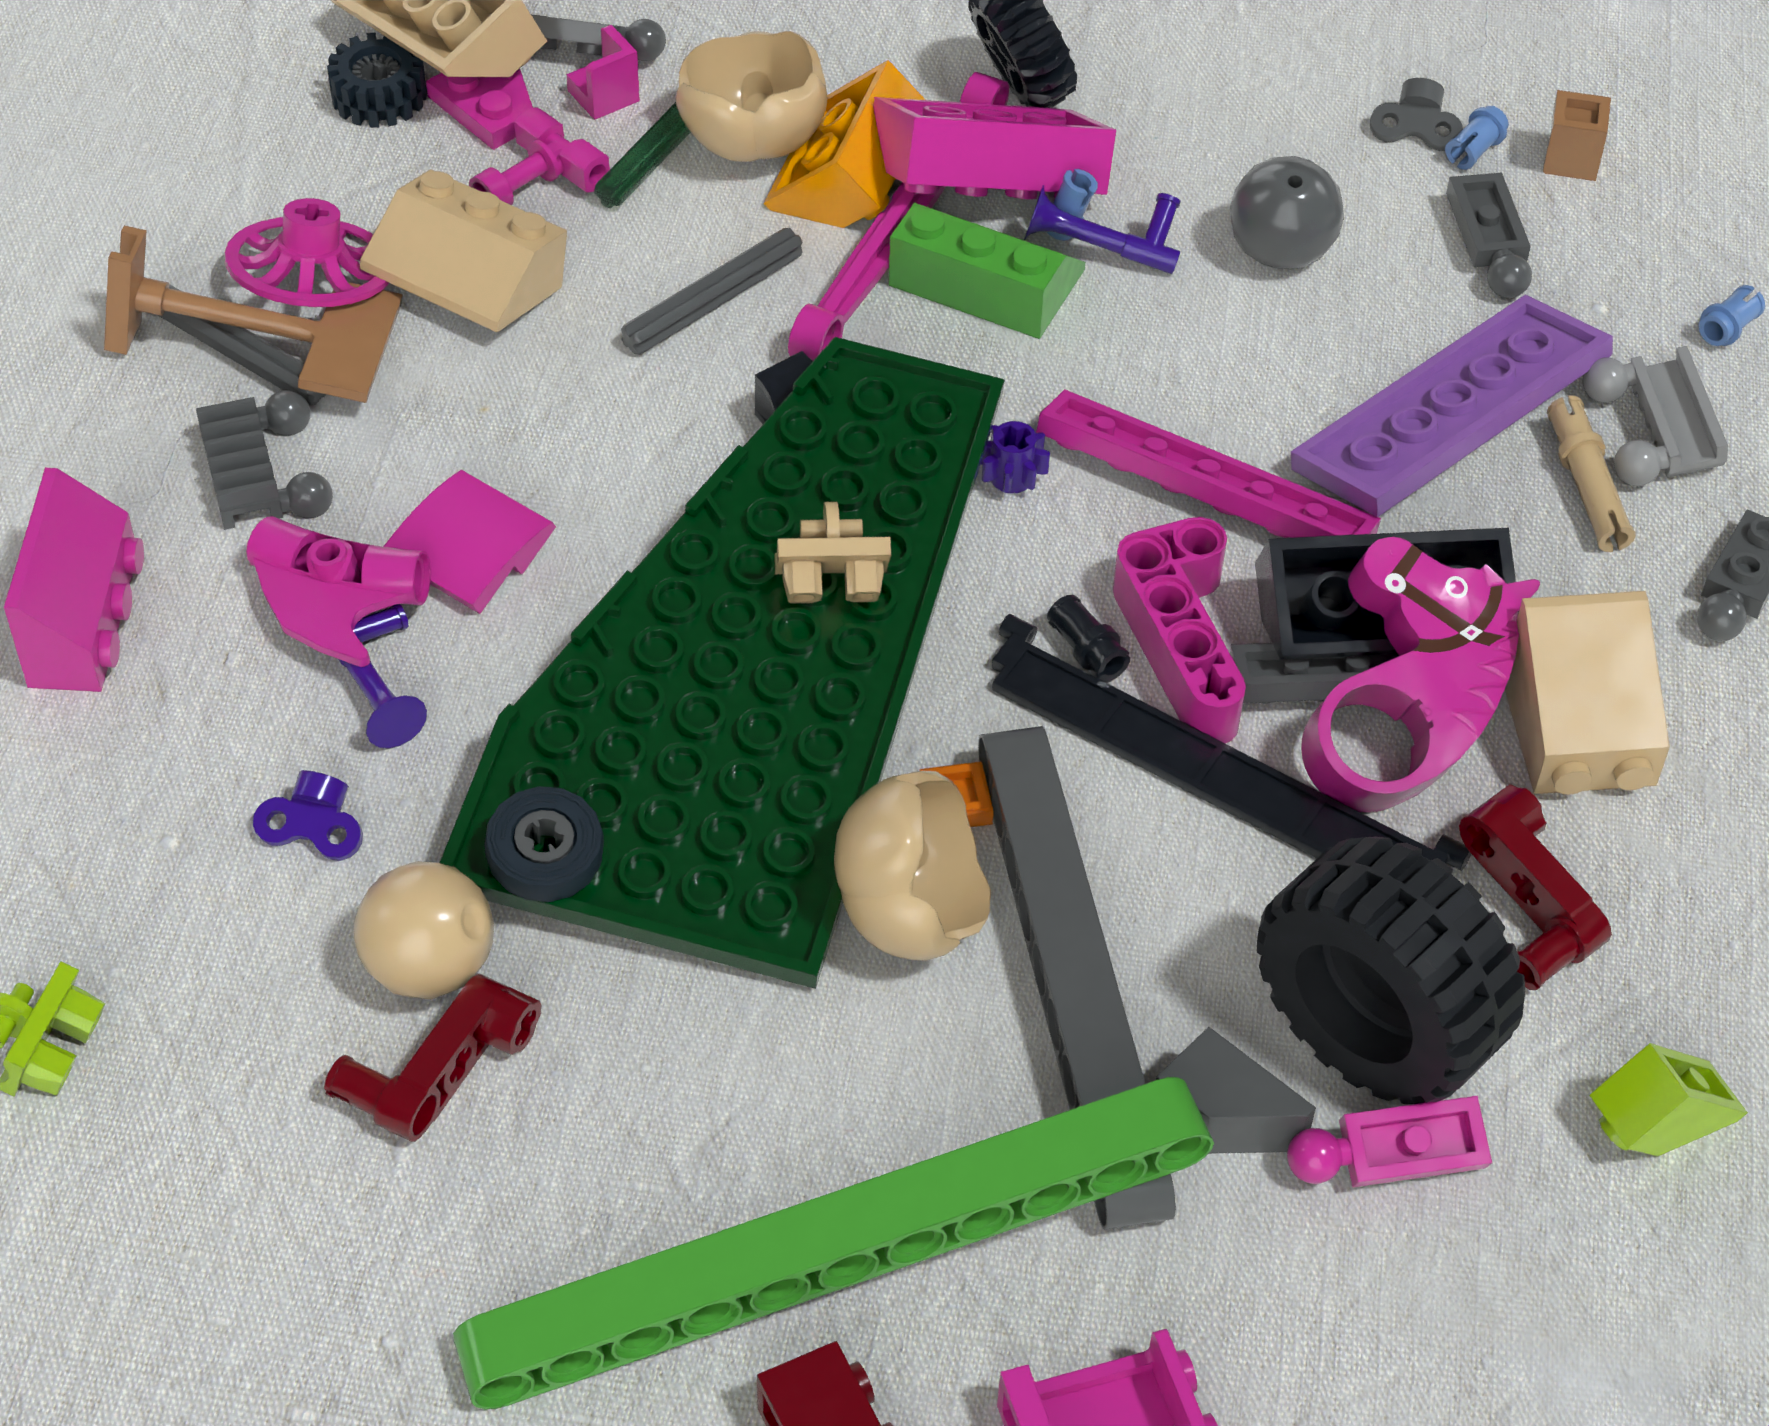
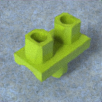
[0,961,105,1097]

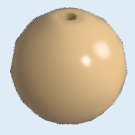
[354,861,494,1000]

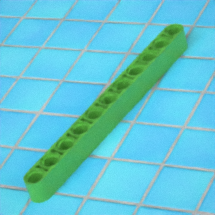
[453,1077,1214,1409]

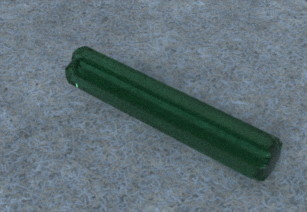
[594,102,691,208]

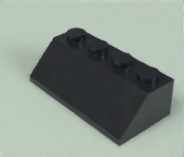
[1255,527,1519,660]

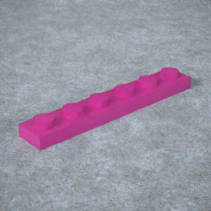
[1036,389,1381,538]

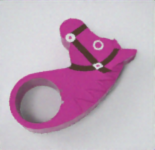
[1301,537,1540,812]

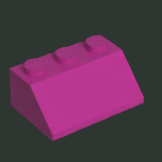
[4,467,144,692]

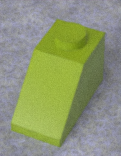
[1589,1043,1748,1156]

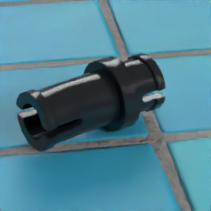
[1047,594,1130,682]

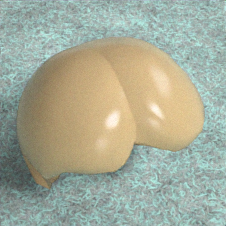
[676,31,828,162]
[834,771,991,961]

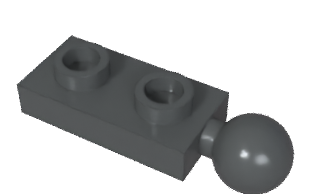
[531,14,666,61]
[1446,172,1532,298]
[1697,509,1769,641]

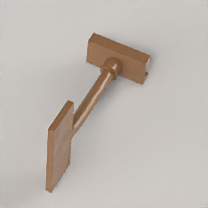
[104,225,403,403]

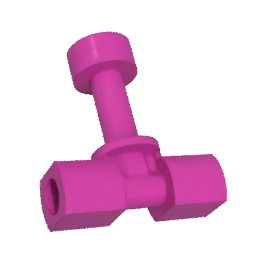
[469,107,611,205]

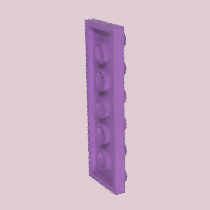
[1290,294,1613,517]

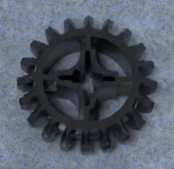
[968,0,1077,108]

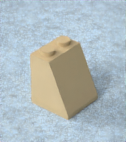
[1505,591,1670,795]

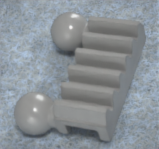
[1582,346,1728,486]

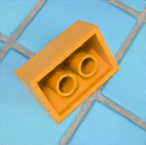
[763,60,925,228]

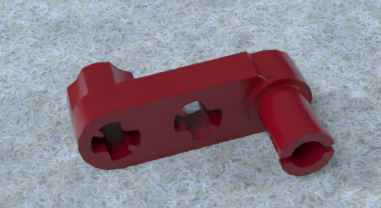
[1459,784,1612,991]
[324,974,542,1142]

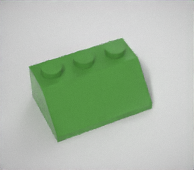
[889,203,1086,339]

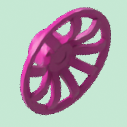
[225,198,389,307]

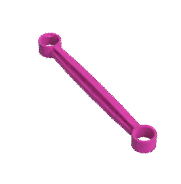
[788,72,1009,361]

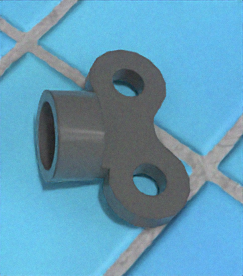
[1370,78,1463,151]

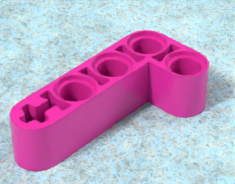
[1113,517,1246,744]

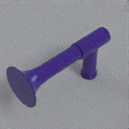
[1024,185,1181,274]
[338,604,427,748]

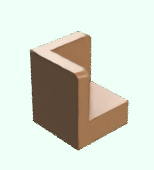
[1543,90,1611,181]

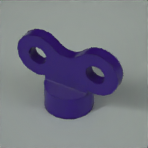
[253,770,363,861]

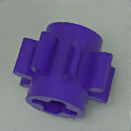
[981,421,1050,493]

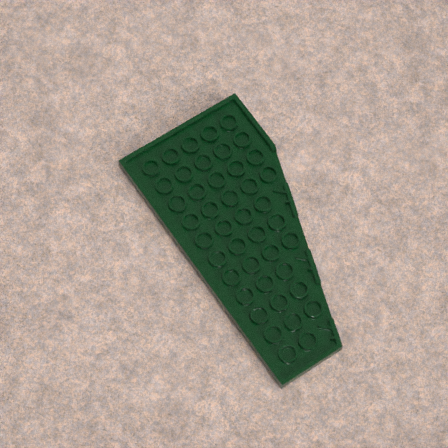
[439,337,1005,989]

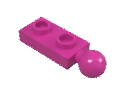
[1287,1095,1492,1188]

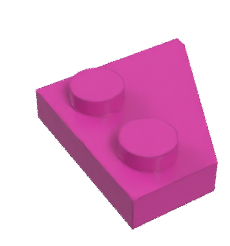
[426,68,533,150]

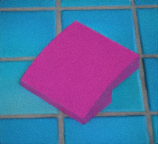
[383,470,556,614]

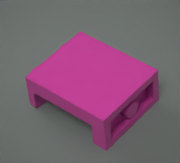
[997,1329,1218,1426]

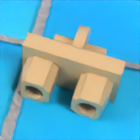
[774,502,891,603]

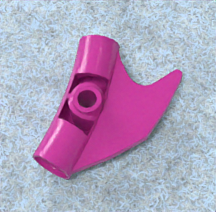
[246,516,431,667]

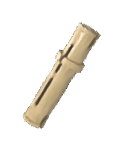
[1547,395,1636,552]

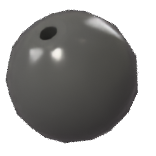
[1230,156,1344,269]

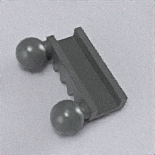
[196,390,333,530]

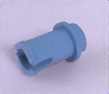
[1445,106,1509,170]
[1047,169,1098,241]
[1699,285,1765,346]

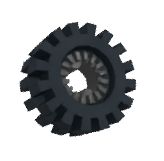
[327,32,427,128]

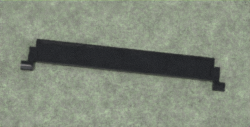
[992,614,1472,871]

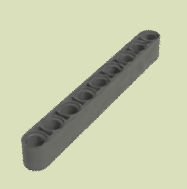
[978,726,1176,1230]

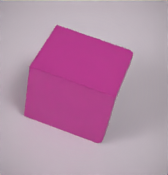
[566,25,640,120]

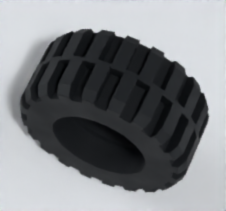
[1257,837,1525,1104]

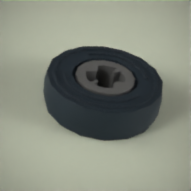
[485,786,604,902]

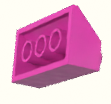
[873,97,1116,200]

